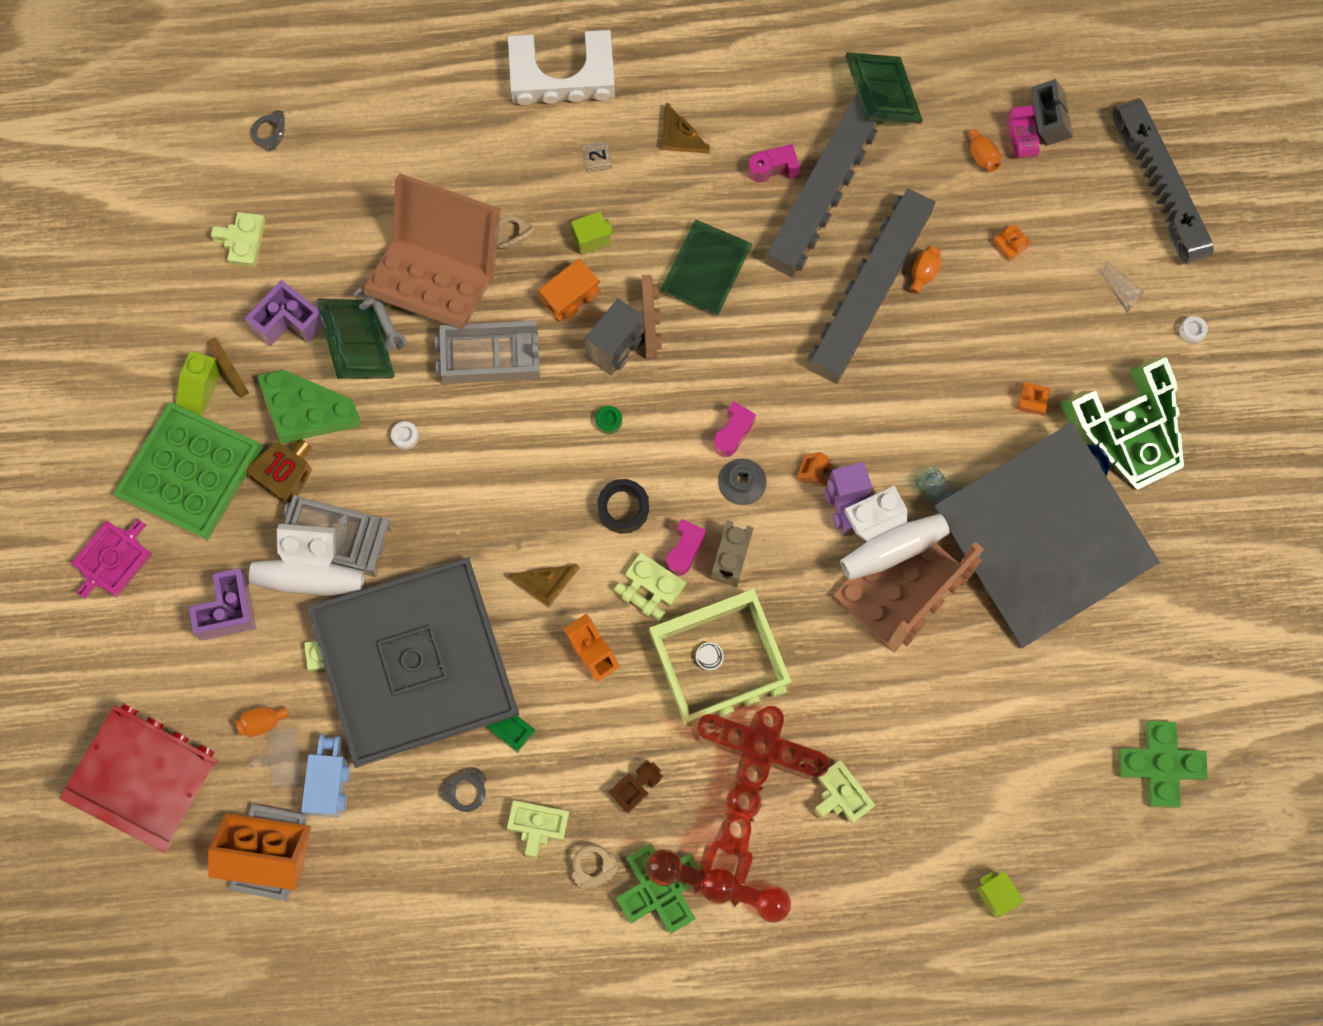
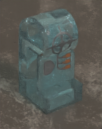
[915,466,957,506]

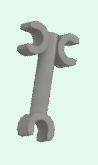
[353,287,407,352]

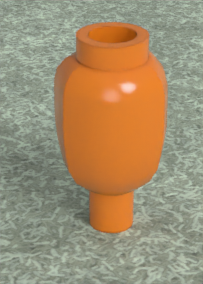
[968,129,1002,172]
[910,246,942,294]
[235,707,289,737]

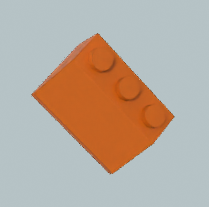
[208,813,311,890]

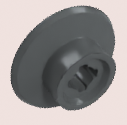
[718,458,767,505]

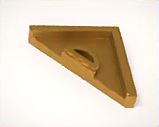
[662,103,710,153]
[208,337,249,398]
[508,564,580,608]

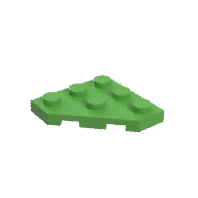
[257,370,360,444]

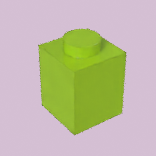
[571,211,613,255]
[976,871,1024,919]

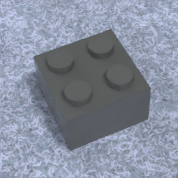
[585,298,645,376]

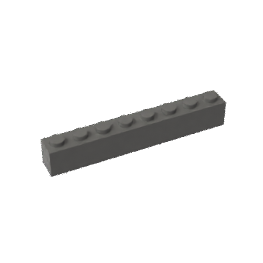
[765,85,889,278]
[808,188,935,384]

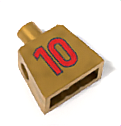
[246,439,312,504]

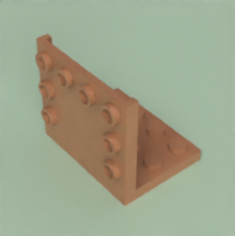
[364,173,501,330]
[832,518,984,653]

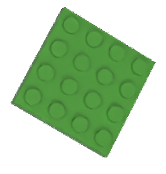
[113,402,263,541]

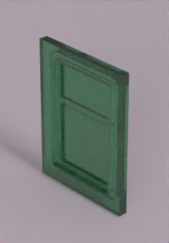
[845,52,923,124]
[660,219,753,316]
[316,298,395,379]

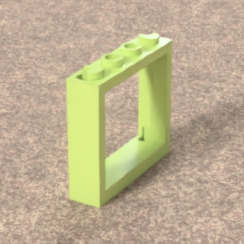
[649,589,792,728]

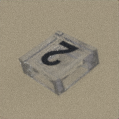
[582,142,612,173]

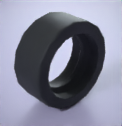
[597,479,649,534]

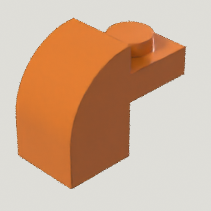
[563,614,620,683]

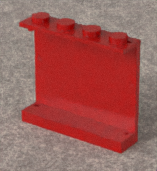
[59,703,219,854]

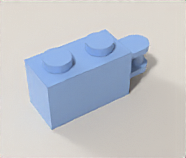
[301,734,351,818]

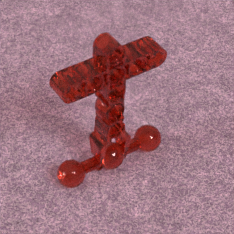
[646,705,829,923]

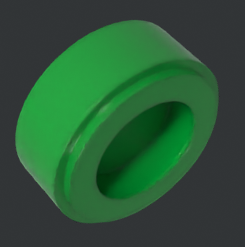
[595,406,622,434]

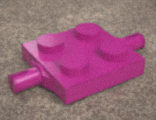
[71,518,152,599]

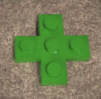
[1119,721,1208,808]
[616,843,705,935]

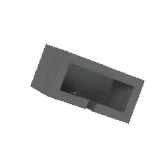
[1031,79,1073,145]

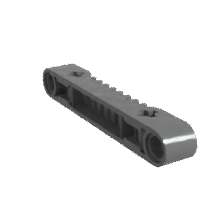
[1112,98,1214,265]

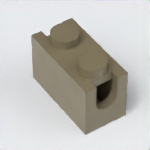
[711,520,754,587]

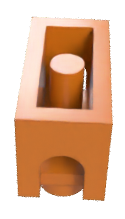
[538,258,600,322]

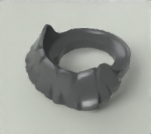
[252,110,285,152]
[441,768,487,812]

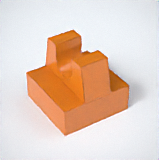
[993,224,1031,261]
[1017,382,1051,416]
[796,452,833,486]

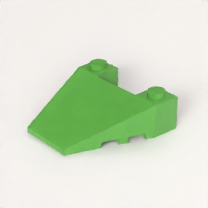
[1060,357,1184,490]

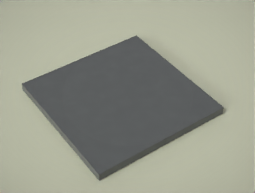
[933,422,1160,649]
[307,557,519,768]

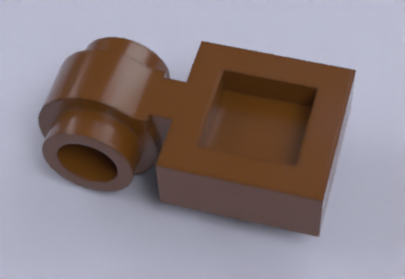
[608,760,664,814]

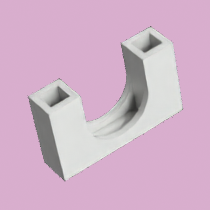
[508,30,615,105]

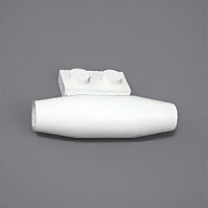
[840,486,950,580]
[249,524,365,596]

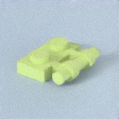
[614,552,686,621]

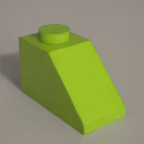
[176,350,222,416]

